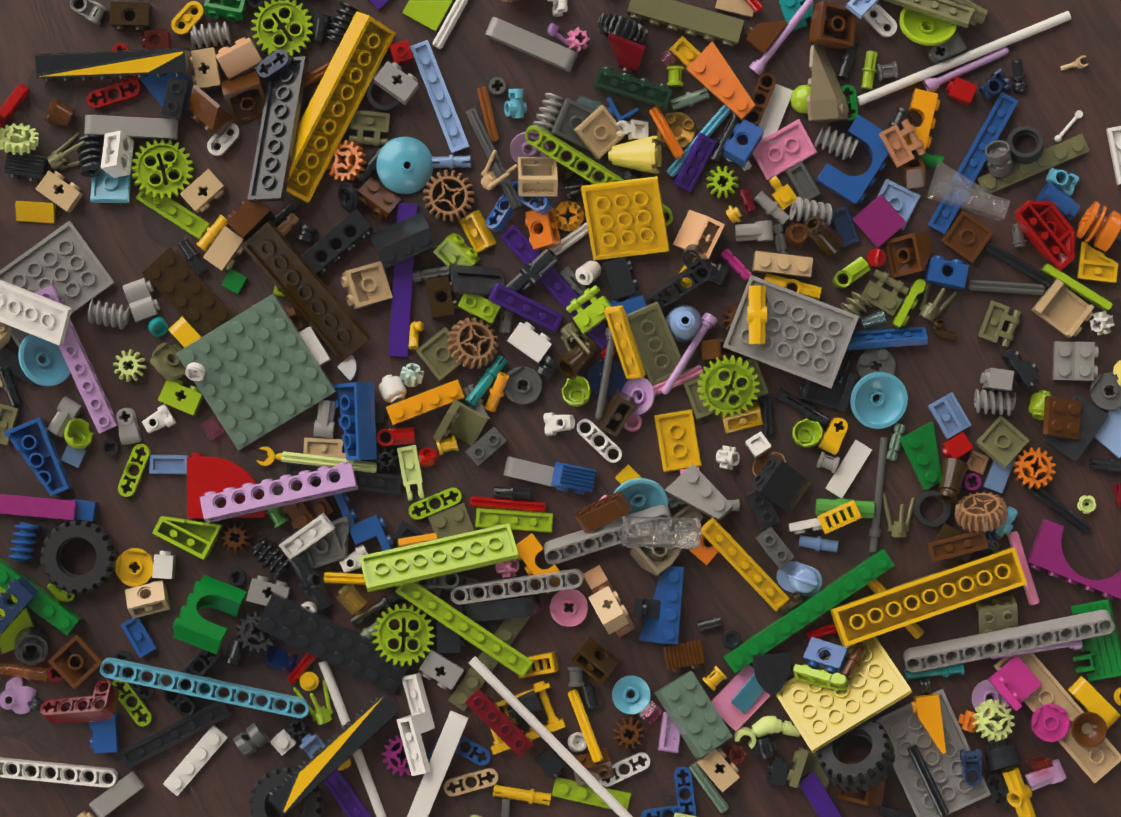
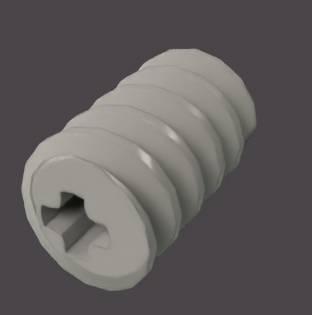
[191,21,232,50]
[533,93,565,135]
[815,125,858,160]
[789,197,832,226]
[88,299,131,329]
[974,389,1016,416]

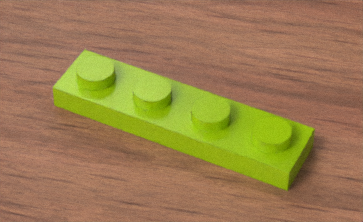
[552,777,631,810]

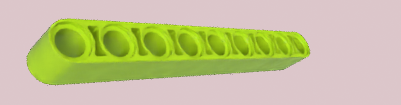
[525,125,673,226]

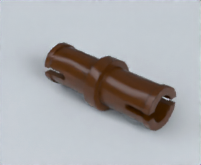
[840,641,868,680]

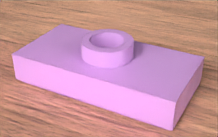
[658,712,680,753]

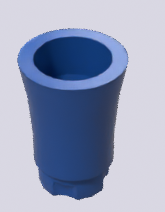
[1036,181,1080,221]

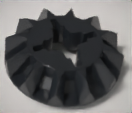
[338,181,360,212]

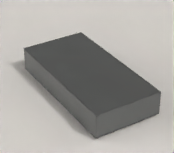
[785,161,821,201]

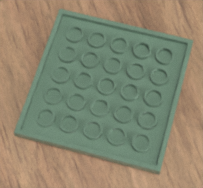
[176,293,336,450]

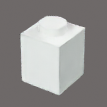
[152,551,176,579]

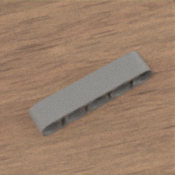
[485,17,578,72]
[84,115,179,140]

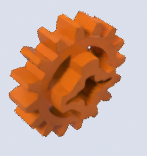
[326,140,367,182]
[1013,447,1056,490]

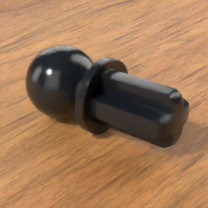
[1011,59,1028,94]

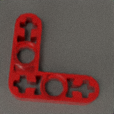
[86,43,142,109]
[0,83,30,128]

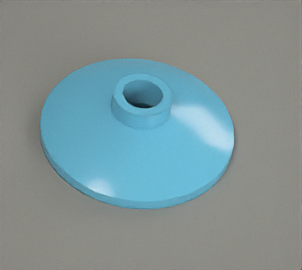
[612,676,651,714]

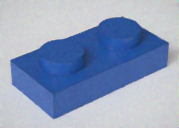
[121,617,157,658]

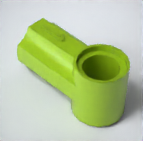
[833,256,871,289]

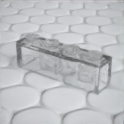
[927,161,1010,220]
[620,516,701,549]

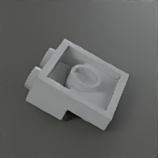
[1052,341,1098,381]

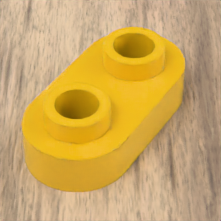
[171,1,204,35]

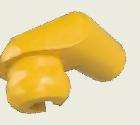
[409,321,424,350]

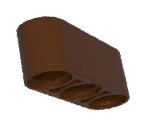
[743,73,776,126]
[574,491,632,533]

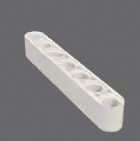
[407,711,468,817]
[0,757,119,788]

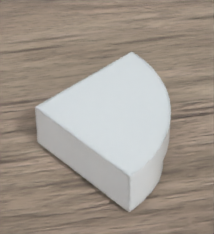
[337,354,356,381]

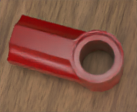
[377,427,415,446]

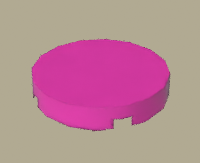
[1031,703,1070,742]

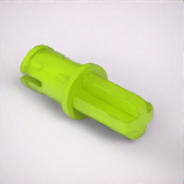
[861,51,878,90]

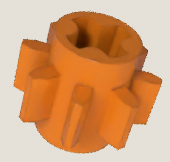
[958,710,978,733]

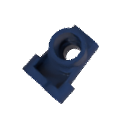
[979,68,1012,100]

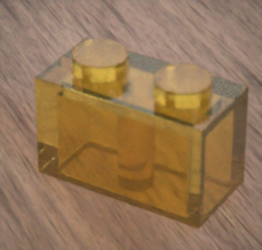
[337,584,369,615]

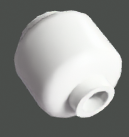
[379,375,407,404]

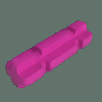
[720,249,752,281]

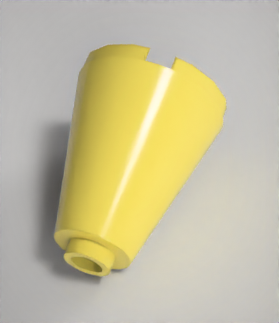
[608,136,662,174]

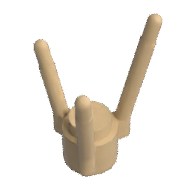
[481,150,518,190]

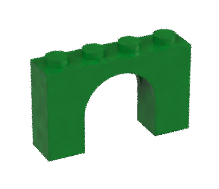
[172,575,247,655]

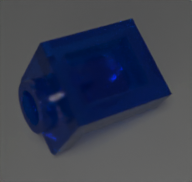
[264,646,298,673]

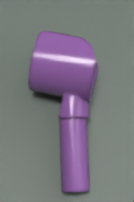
[547,23,568,46]

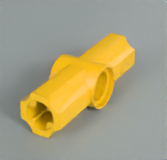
[764,273,822,301]
[747,286,767,344]
[1002,766,1036,817]

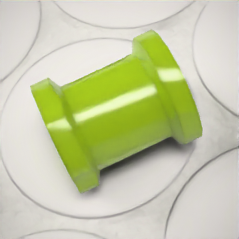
[667,66,684,87]

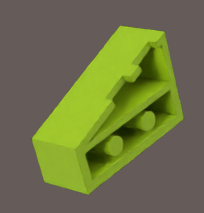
[152,516,224,560]

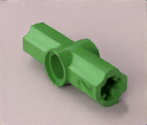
[815,498,875,518]

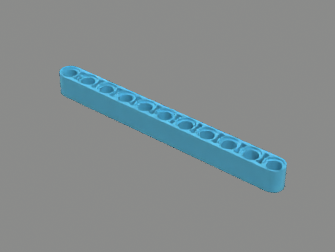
[100,658,309,718]

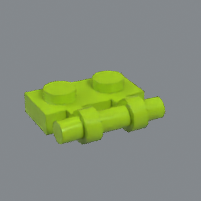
[566,285,612,334]

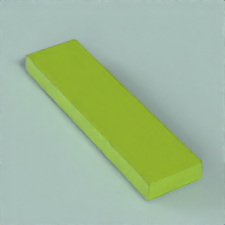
[136,190,211,240]
[1041,264,1113,311]
[475,508,553,533]

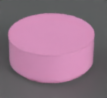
[624,414,642,432]

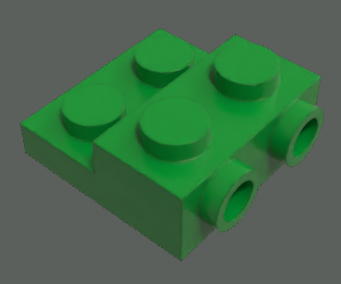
[204,0,247,22]

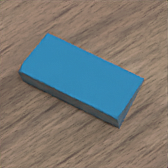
[730,673,764,713]

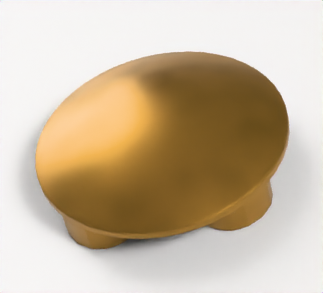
[657,112,695,149]

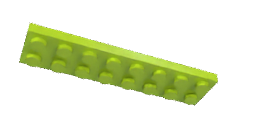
[359,523,519,592]

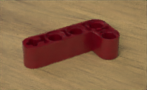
[40,679,119,724]

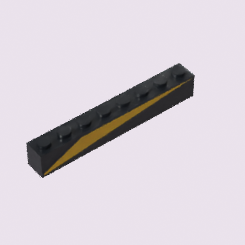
[35,47,191,82]
[268,694,400,817]

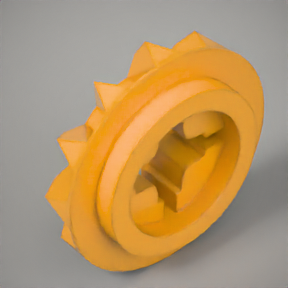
[555,201,584,231]

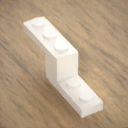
[397,673,435,776]

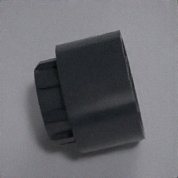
[14,627,49,665]
[984,738,1021,772]

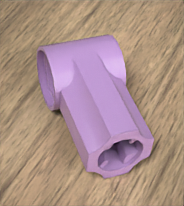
[1025,759,1067,791]

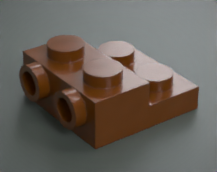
[281,479,336,531]

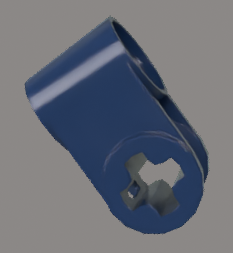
[960,748,982,786]

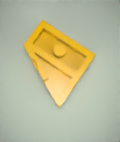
[1077,242,1118,283]

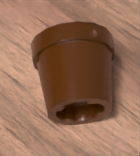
[44,98,75,127]
[784,221,809,248]

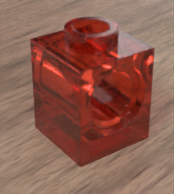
[141,29,171,49]

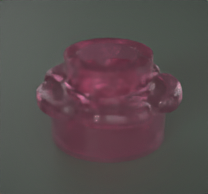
[660,49,678,66]

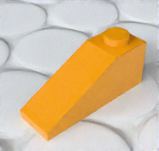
[911,694,946,754]

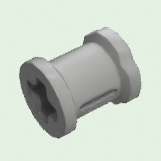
[816,451,840,473]

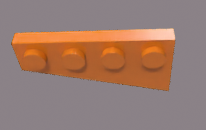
[686,41,756,121]

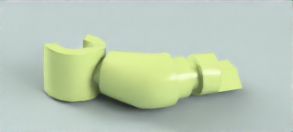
[734,716,800,749]

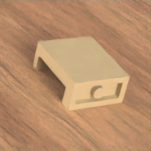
[1032,279,1094,338]

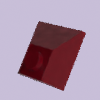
[608,33,646,75]

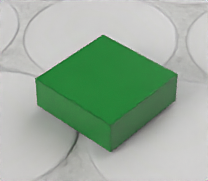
[221,269,248,295]

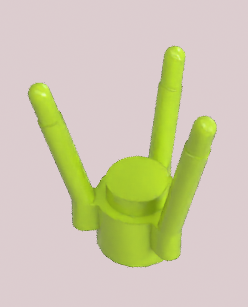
[293,680,333,725]

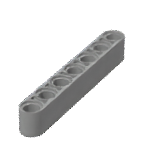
[543,505,672,565]
[451,569,584,604]

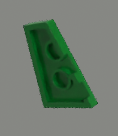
[899,421,941,490]

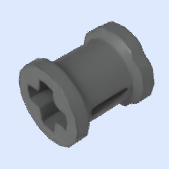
[876,61,898,81]
[567,666,585,687]

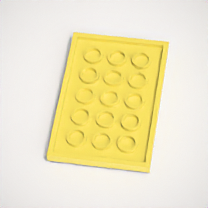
[776,636,912,753]

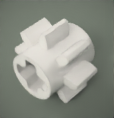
[1089,311,1115,335]
[716,446,740,470]

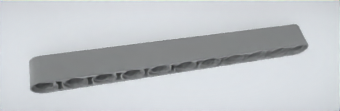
[903,610,1115,673]

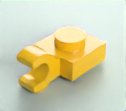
[769,176,797,210]

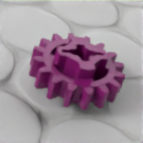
[382,734,411,776]

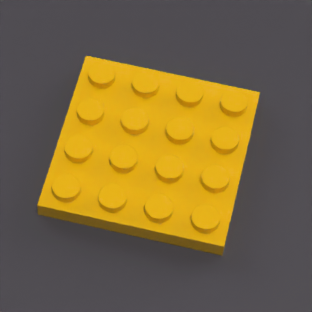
[581,176,670,261]

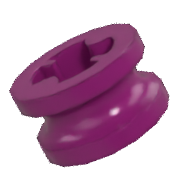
[963,473,981,490]

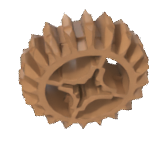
[423,170,475,222]
[447,317,499,369]
[955,491,1007,533]

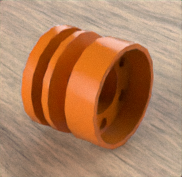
[1076,201,1121,252]

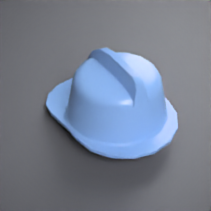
[777,561,822,597]

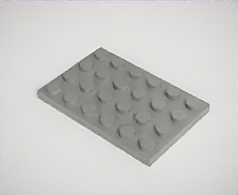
[0,220,115,348]
[723,275,859,388]
[875,689,991,817]

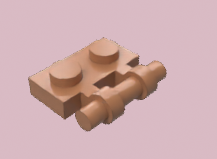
[879,119,926,168]

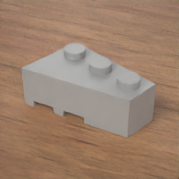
[665,464,733,521]

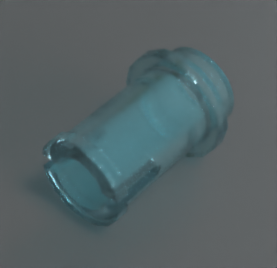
[577,95,601,111]
[861,310,886,328]

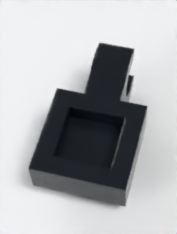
[506,690,542,719]

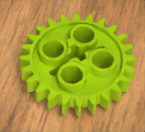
[251,0,313,58]
[131,138,194,201]
[697,355,760,417]
[371,604,435,667]

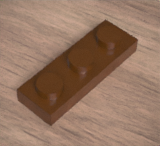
[927,531,989,562]

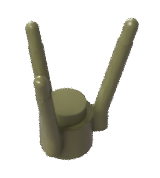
[954,0,987,26]
[47,133,85,171]
[919,283,957,322]
[560,322,597,354]
[882,492,915,537]

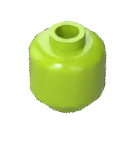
[1029,390,1051,420]

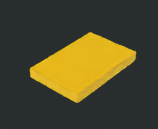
[654,409,701,472]

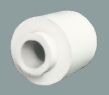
[575,261,601,285]

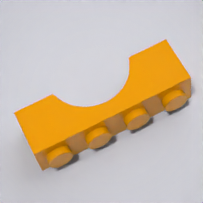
[386,379,465,425]

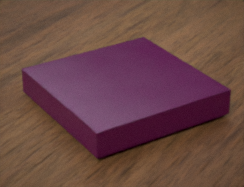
[852,194,907,248]

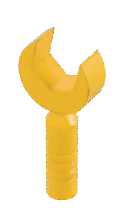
[256,447,282,466]

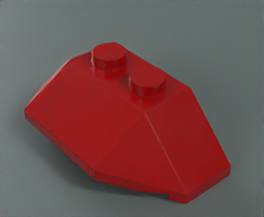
[1014,200,1075,271]

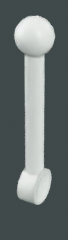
[1054,110,1083,143]

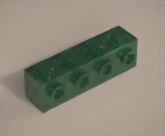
[593,66,672,111]

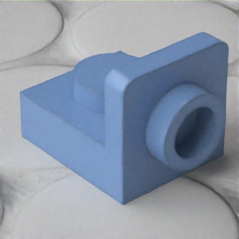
[299,733,326,759]

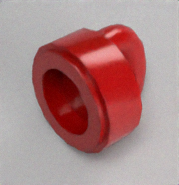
[867,248,886,268]
[418,448,438,467]

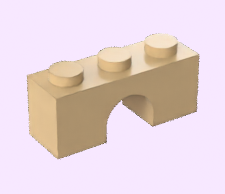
[752,251,813,279]

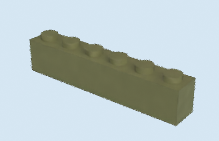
[627,0,744,47]

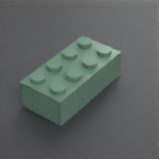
[655,671,733,758]

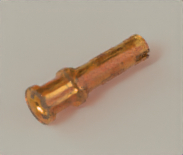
[0,663,50,683]

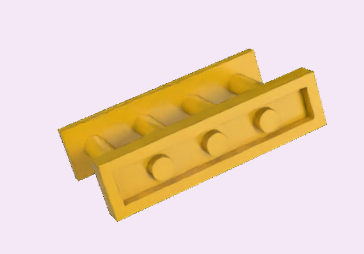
[490,681,566,755]

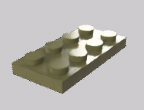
[627,301,687,386]
[683,358,769,419]

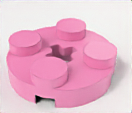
[550,589,588,627]

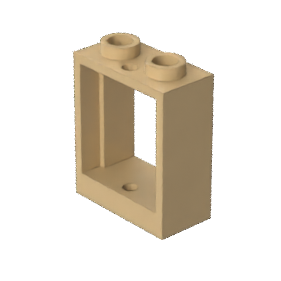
[518,157,558,196]

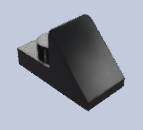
[633,597,660,619]

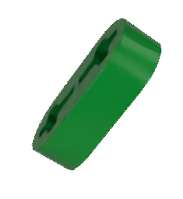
[841,85,858,122]

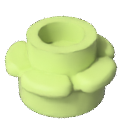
[1077,495,1096,514]

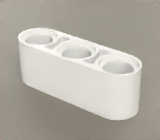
[577,419,622,463]

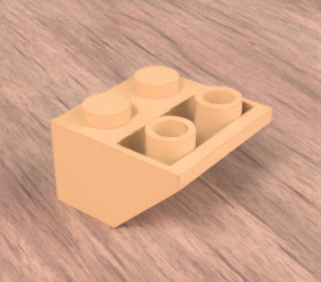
[215,37,262,80]
[673,210,725,259]

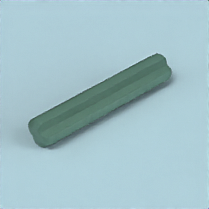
[689,762,729,813]

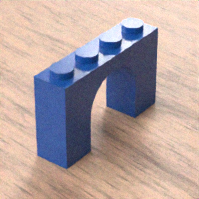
[815,115,889,206]

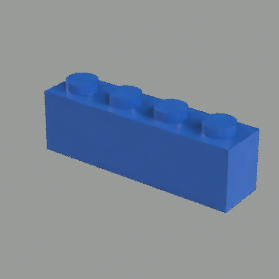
[333,382,377,461]
[4,417,73,496]
[639,566,684,644]

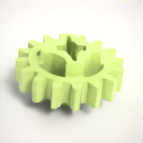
[0,123,39,155]
[972,699,1015,742]

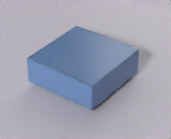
[61,445,87,468]

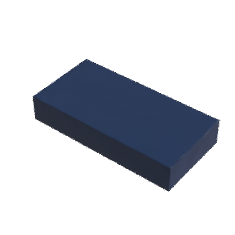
[832,205,860,248]

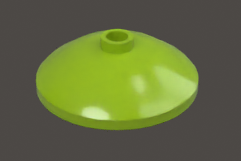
[899,8,957,46]

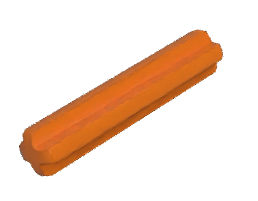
[649,106,684,159]

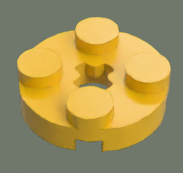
[115,548,154,587]

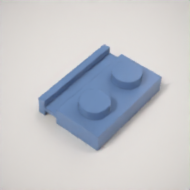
[928,392,971,439]

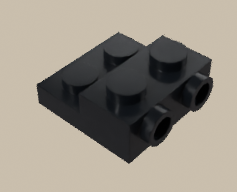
[999,349,1040,387]

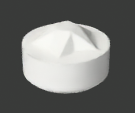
[185,362,206,381]
[568,732,587,752]

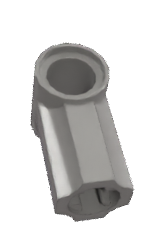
[735,220,774,242]
[47,396,82,437]
[313,400,336,439]

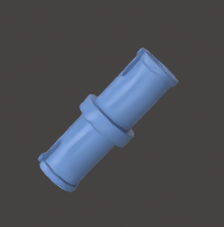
[432,154,471,170]
[798,535,838,553]

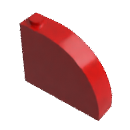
[187,453,267,519]

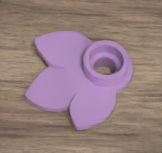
[0,676,37,714]

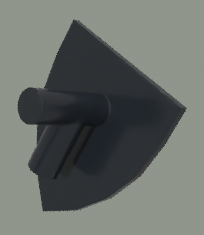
[753,652,791,697]

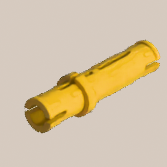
[493,784,552,806]

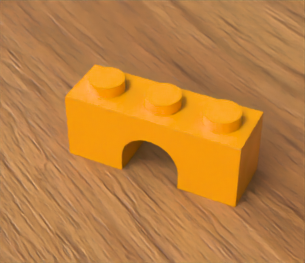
[903,89,940,150]
[516,533,560,594]

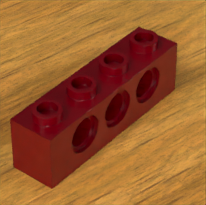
[465,687,534,758]

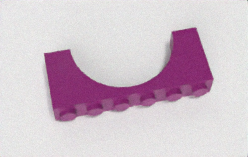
[1027,519,1121,603]

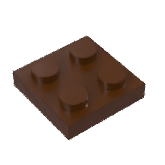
[940,210,994,264]
[1043,396,1081,440]

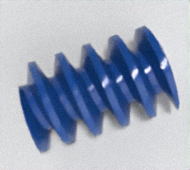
[8,521,40,563]

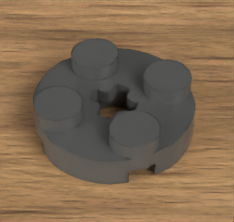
[856,348,896,379]
[504,366,542,404]
[1090,372,1121,411]

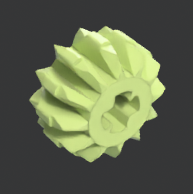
[113,349,147,382]

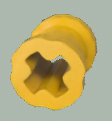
[436,434,459,456]
[702,666,727,691]

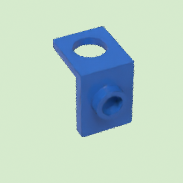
[606,97,639,122]

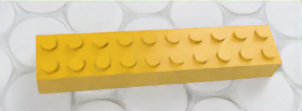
[286,11,396,203]
[830,547,1027,646]

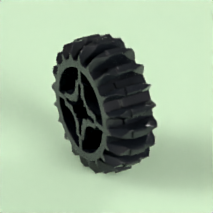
[597,13,648,45]

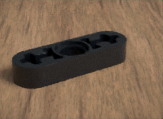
[114,650,155,699]

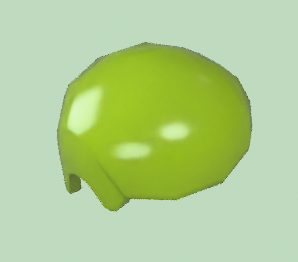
[790,85,811,114]
[562,376,591,407]
[64,418,93,449]
[792,419,823,448]

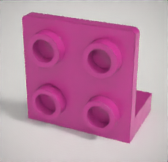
[987,655,1042,711]

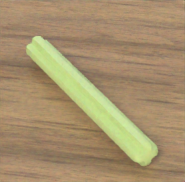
[281,451,377,473]

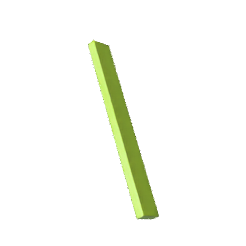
[395,582,533,678]

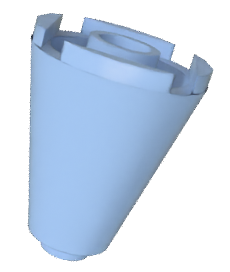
[665,304,702,342]

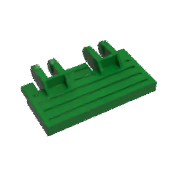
[1071,598,1121,681]

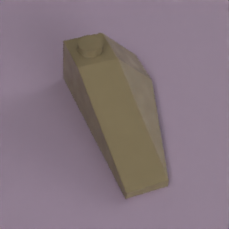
[807,45,848,123]
[630,505,703,576]

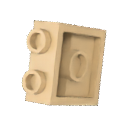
[341,261,393,310]

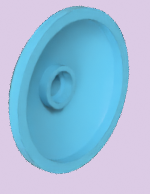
[376,137,433,194]
[18,334,71,386]
[850,372,908,429]
[614,478,668,529]

